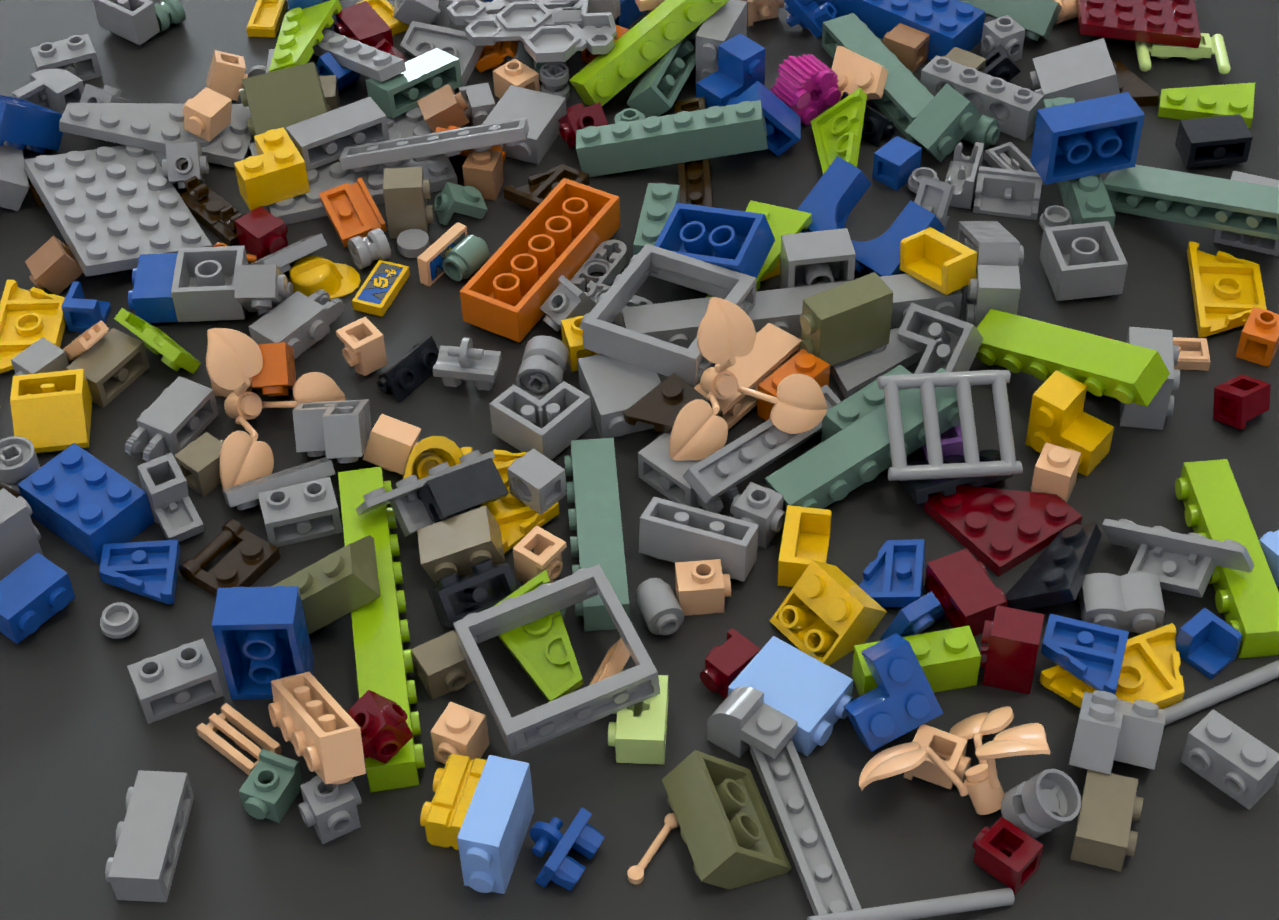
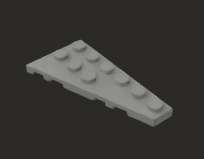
[59,103,254,168]

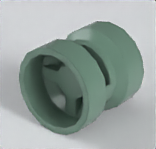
[154,0,186,33]

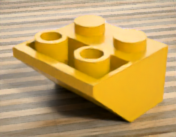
[10,369,93,453]
[770,560,887,666]

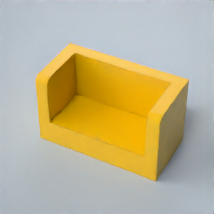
[900,227,977,295]
[777,505,832,587]

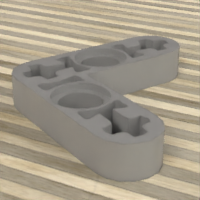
[570,239,653,325]

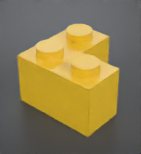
[234,127,310,211]
[1025,370,1114,476]

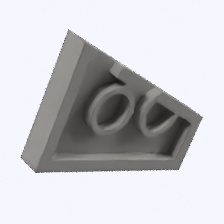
[400,21,485,88]
[830,327,924,399]

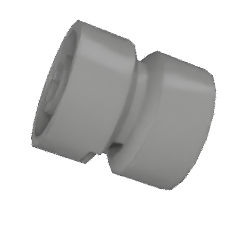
[516,335,569,400]
[0,436,41,493]
[1001,768,1081,839]

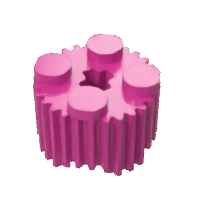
[770,54,841,125]

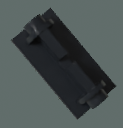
[840,92,896,147]
[377,335,439,402]

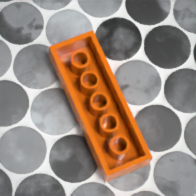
[460,178,621,343]

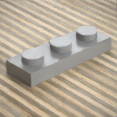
[222,457,336,510]

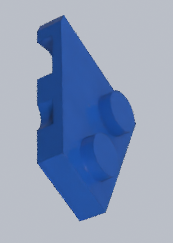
[859,539,926,607]
[99,540,181,604]
[879,591,947,641]
[1041,614,1129,695]

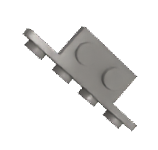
[356,450,496,537]
[1102,519,1254,598]

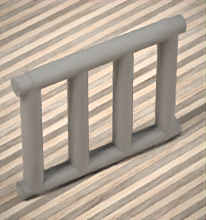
[877,370,1023,481]

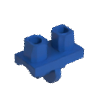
[784,0,837,38]
[529,807,605,891]

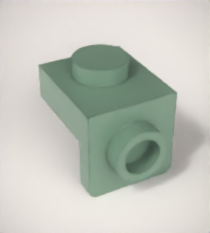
[434,182,488,225]

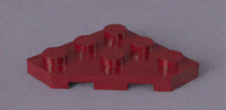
[924,485,1082,577]

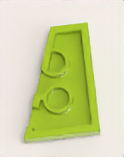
[1158,82,1255,128]
[811,88,867,174]
[495,569,584,702]

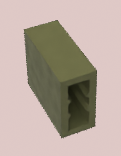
[239,62,329,137]
[799,272,893,367]

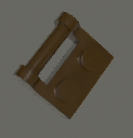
[179,519,281,597]

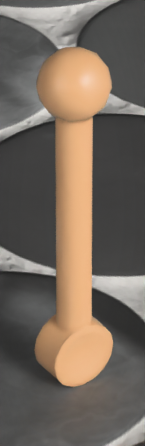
[627,813,679,884]

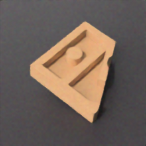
[832,46,888,103]

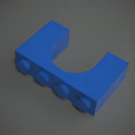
[797,156,945,277]

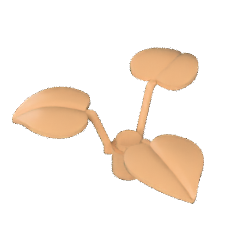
[669,297,828,461]
[206,328,345,489]
[859,706,1050,815]

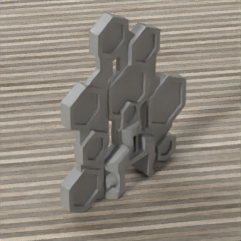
[447,0,621,63]

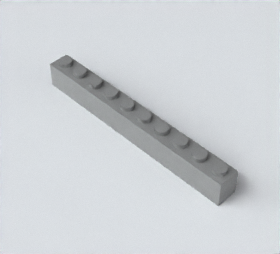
[621,274,962,349]

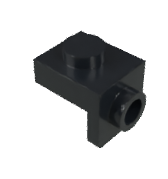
[982,44,1021,82]

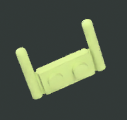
[1135,33,1231,75]

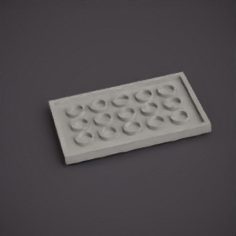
[248,107,458,225]
[24,145,212,277]

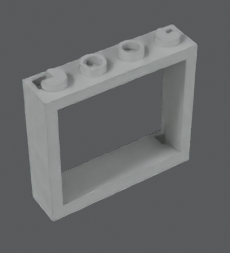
[580,243,756,386]
[453,564,660,756]

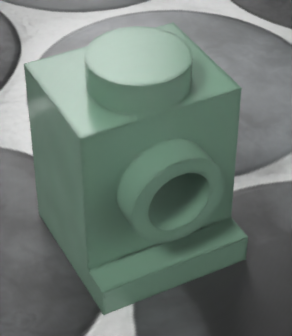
[239,749,304,823]

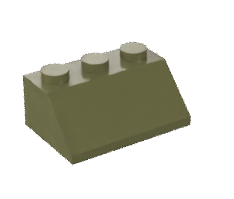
[271,535,380,634]
[662,750,792,890]

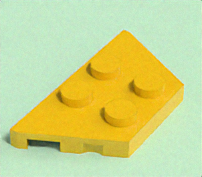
[1187,241,1267,337]
[0,280,66,373]
[461,447,559,553]
[1039,623,1185,709]

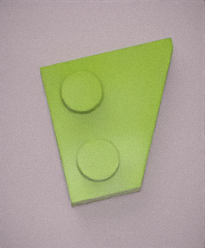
[114,308,201,374]

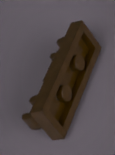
[180,176,243,246]

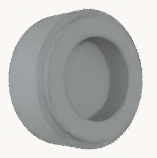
[397,229,430,258]

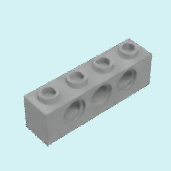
[920,55,1044,141]

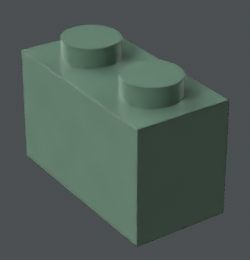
[905,83,983,163]

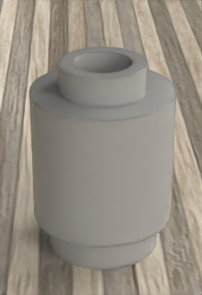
[636,578,684,635]

